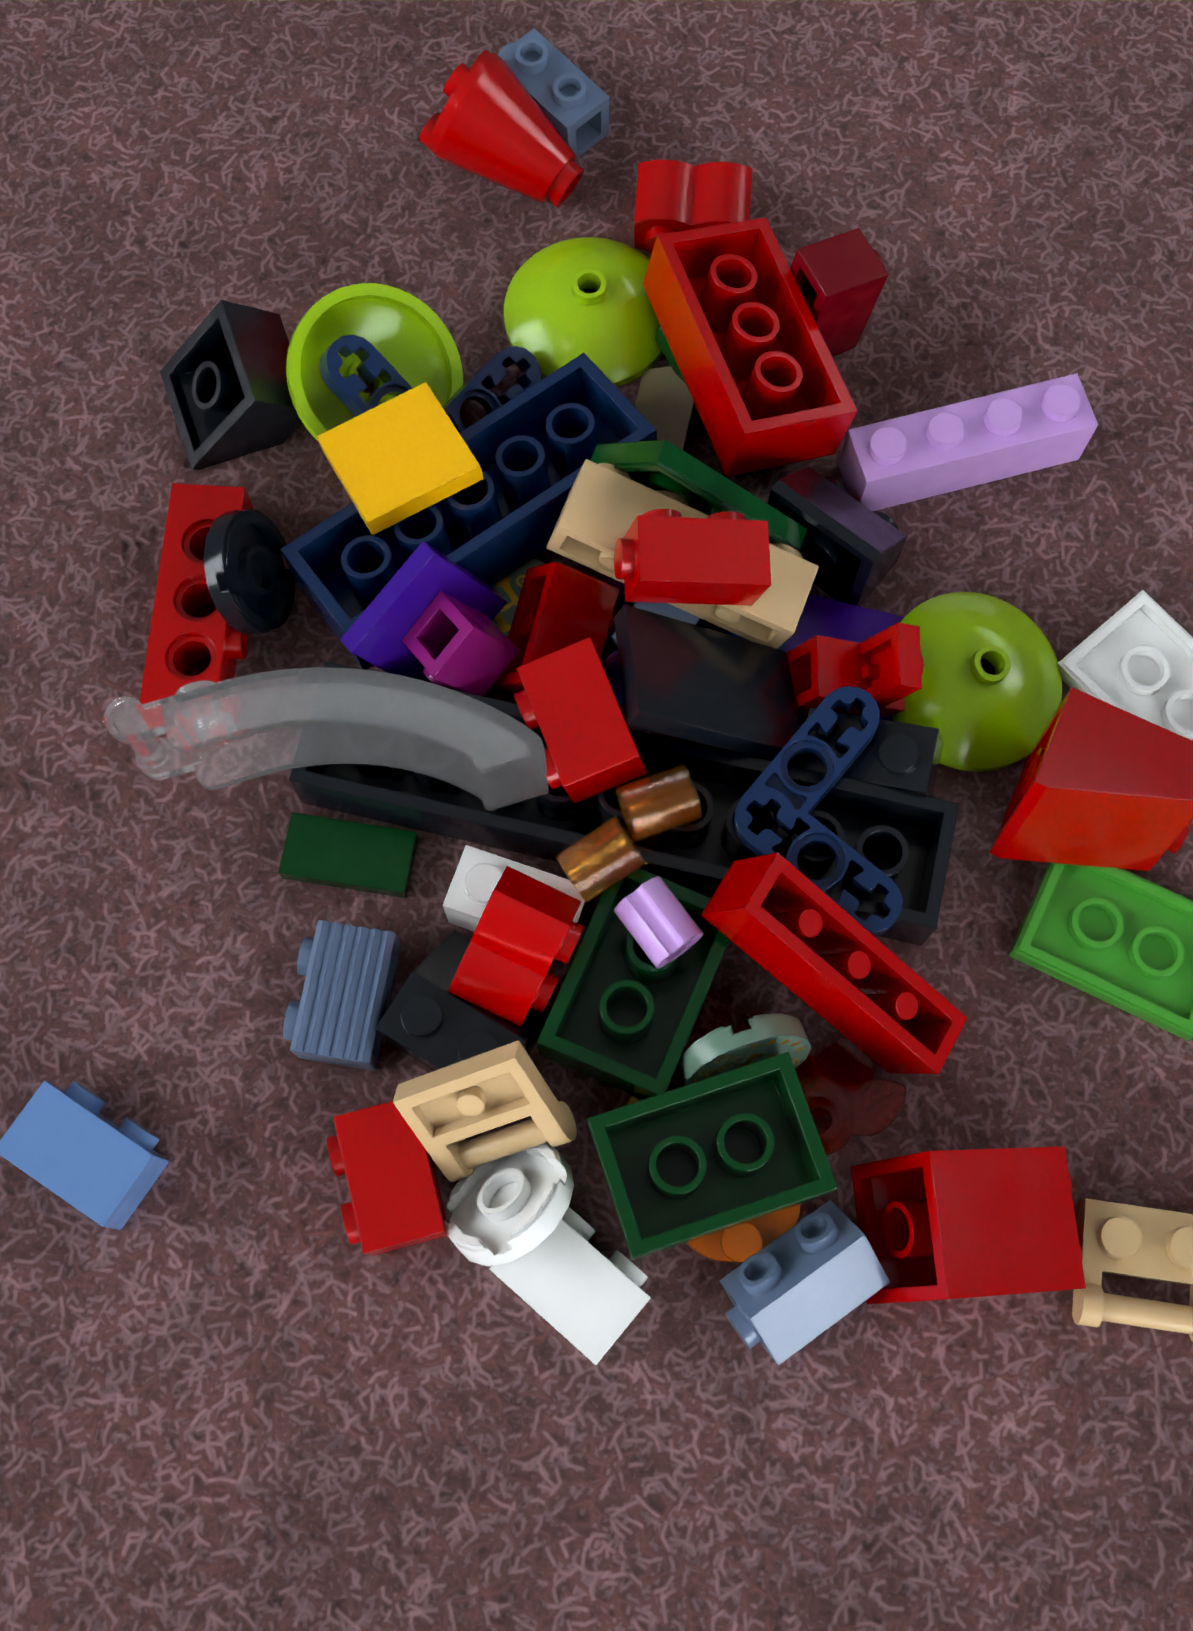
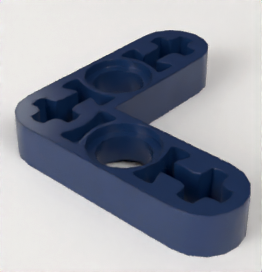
[319,335,541,433]
[734,686,903,936]

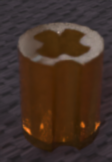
[616,765,702,841]
[556,816,647,902]

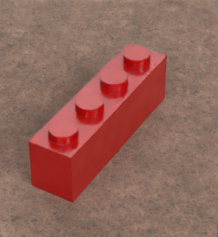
[701,852,968,1074]

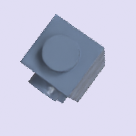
[498,28,610,159]
[720,1200,890,1366]

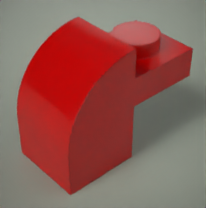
[787,622,924,718]

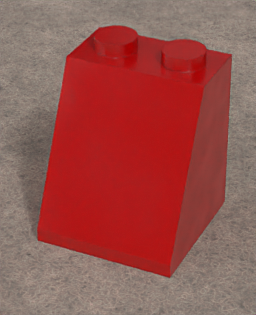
[989,687,1193,871]
[851,1146,1086,1305]

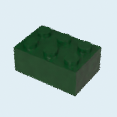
[537,860,730,1100]
[587,1051,838,1261]

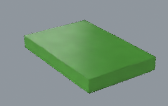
[1008,863,1193,1041]

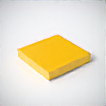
[316,382,484,535]

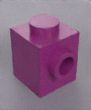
[401,591,520,696]

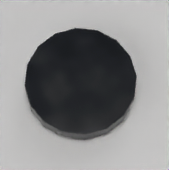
[203,509,296,634]

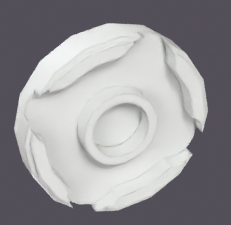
[445,1142,574,1266]

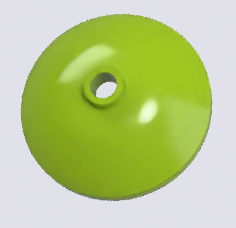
[504,237,663,387]
[286,283,463,441]
[891,592,1062,772]

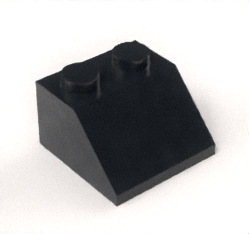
[160,300,302,470]
[768,467,907,606]
[376,930,558,1071]

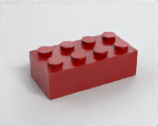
[643,217,857,477]

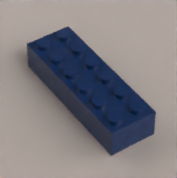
[280,353,657,670]

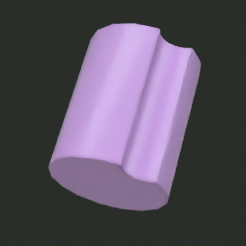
[614,876,703,969]

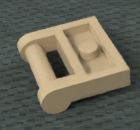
[393,1040,577,1182]
[1072,1198,1193,1341]

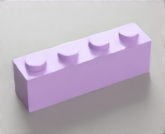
[838,373,1098,511]

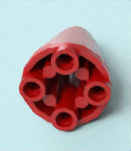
[419,50,584,208]

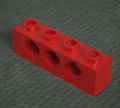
[138,483,261,737]

